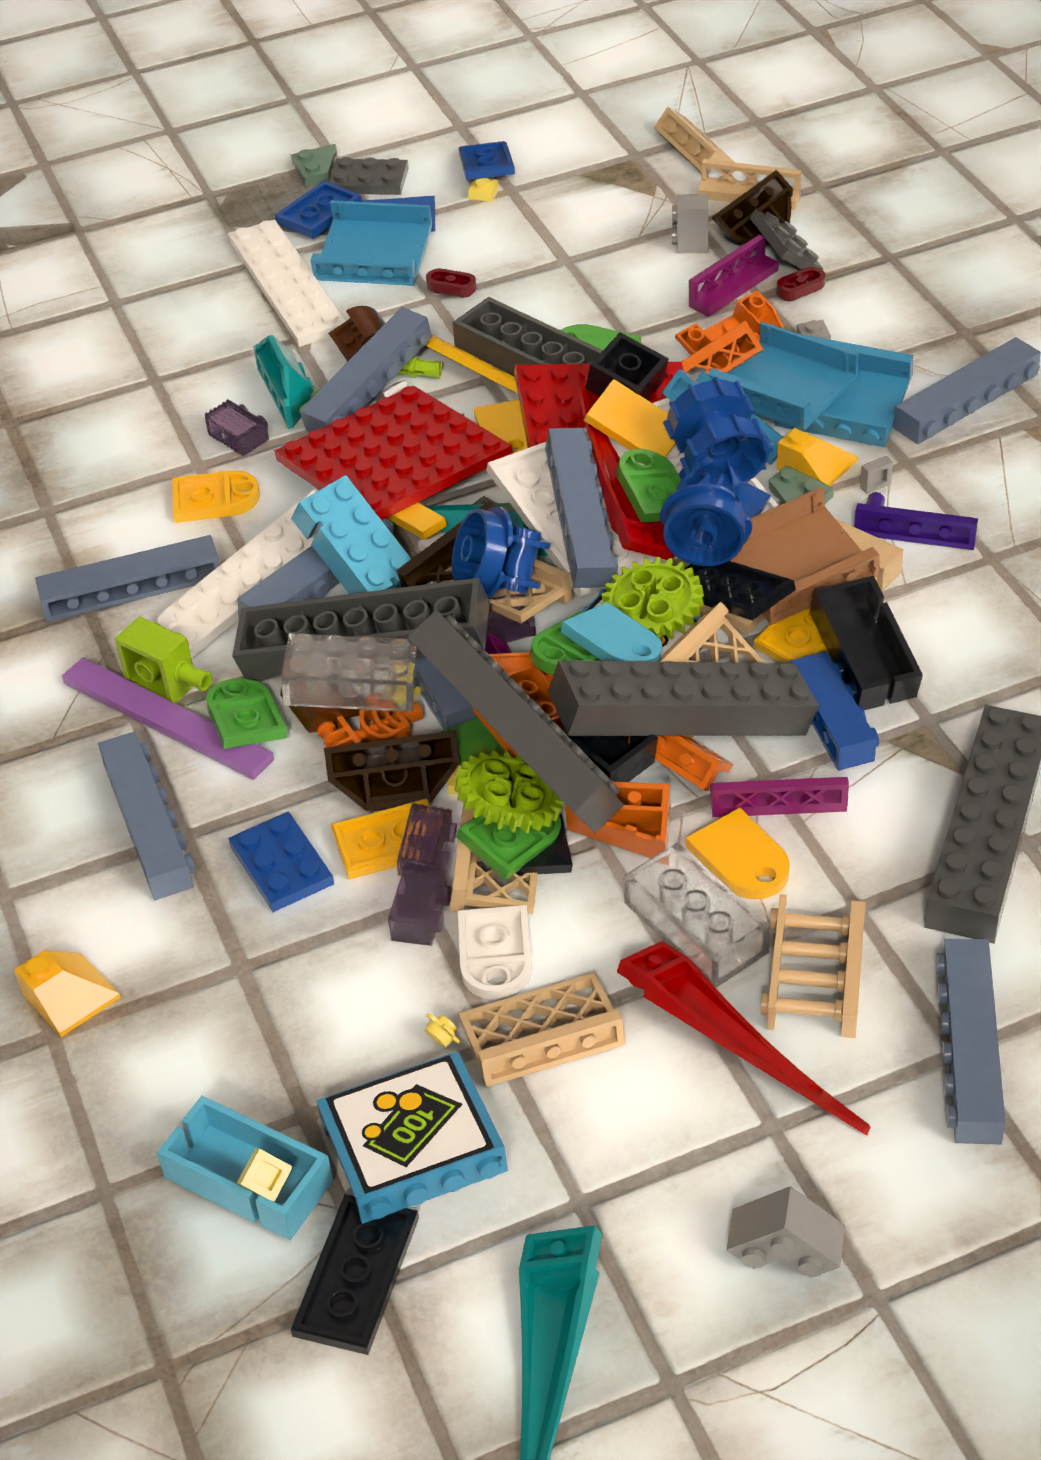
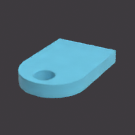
[561,602,662,662]

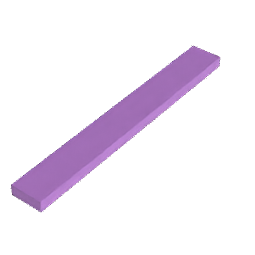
[62,657,274,780]

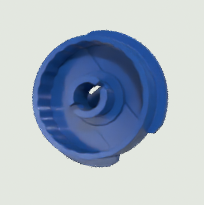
[659,465,753,566]
[452,506,551,599]

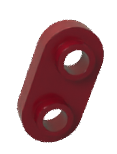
[776,267,825,301]
[426,268,477,298]

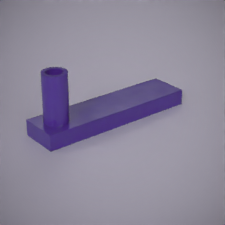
[854,492,978,550]

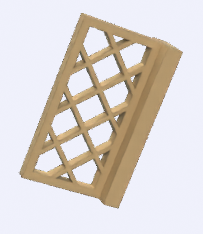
[433,559,573,624]
[659,602,765,738]
[449,801,537,914]
[458,972,625,1087]

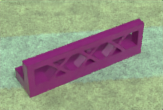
[689,234,779,317]
[710,777,849,818]

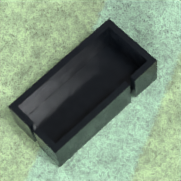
[810,575,923,710]

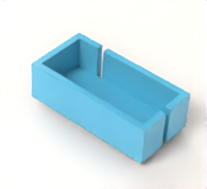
[291,475,411,594]
[157,1095,333,1241]

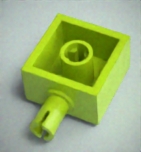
[114,616,213,704]

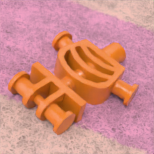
[317,690,424,748]

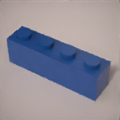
[790,651,879,771]

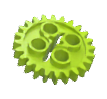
[601,557,704,641]
[454,750,564,833]

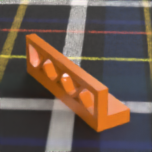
[682,320,764,375]
[629,736,734,791]

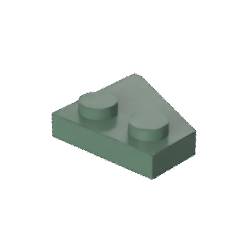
[291,144,337,187]
[769,465,834,504]

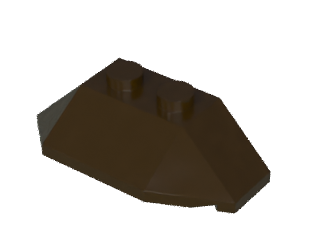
[712,170,793,250]
[324,730,460,812]

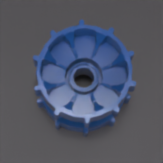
[663,376,774,489]

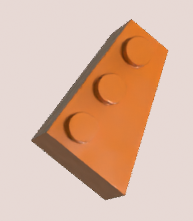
[565,781,671,863]

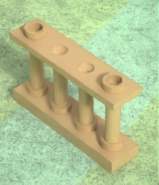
[761,894,866,1038]

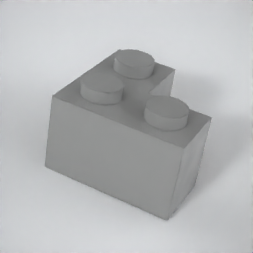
[672,194,709,253]
[726,1186,845,1278]

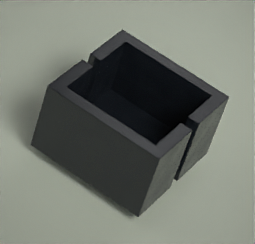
[565,732,658,782]

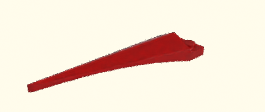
[577,384,675,560]
[617,941,871,1136]

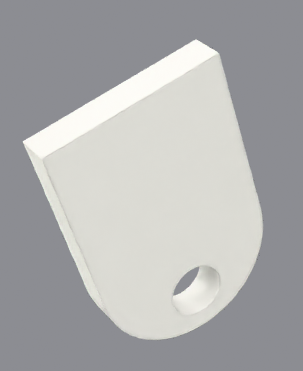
[457,905,532,1000]

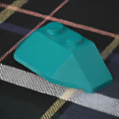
[253,335,314,429]

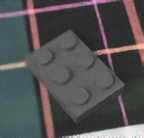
[329,157,409,195]
[750,210,824,270]

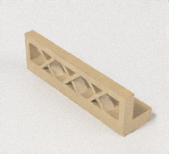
[654,107,734,174]
[697,159,802,210]

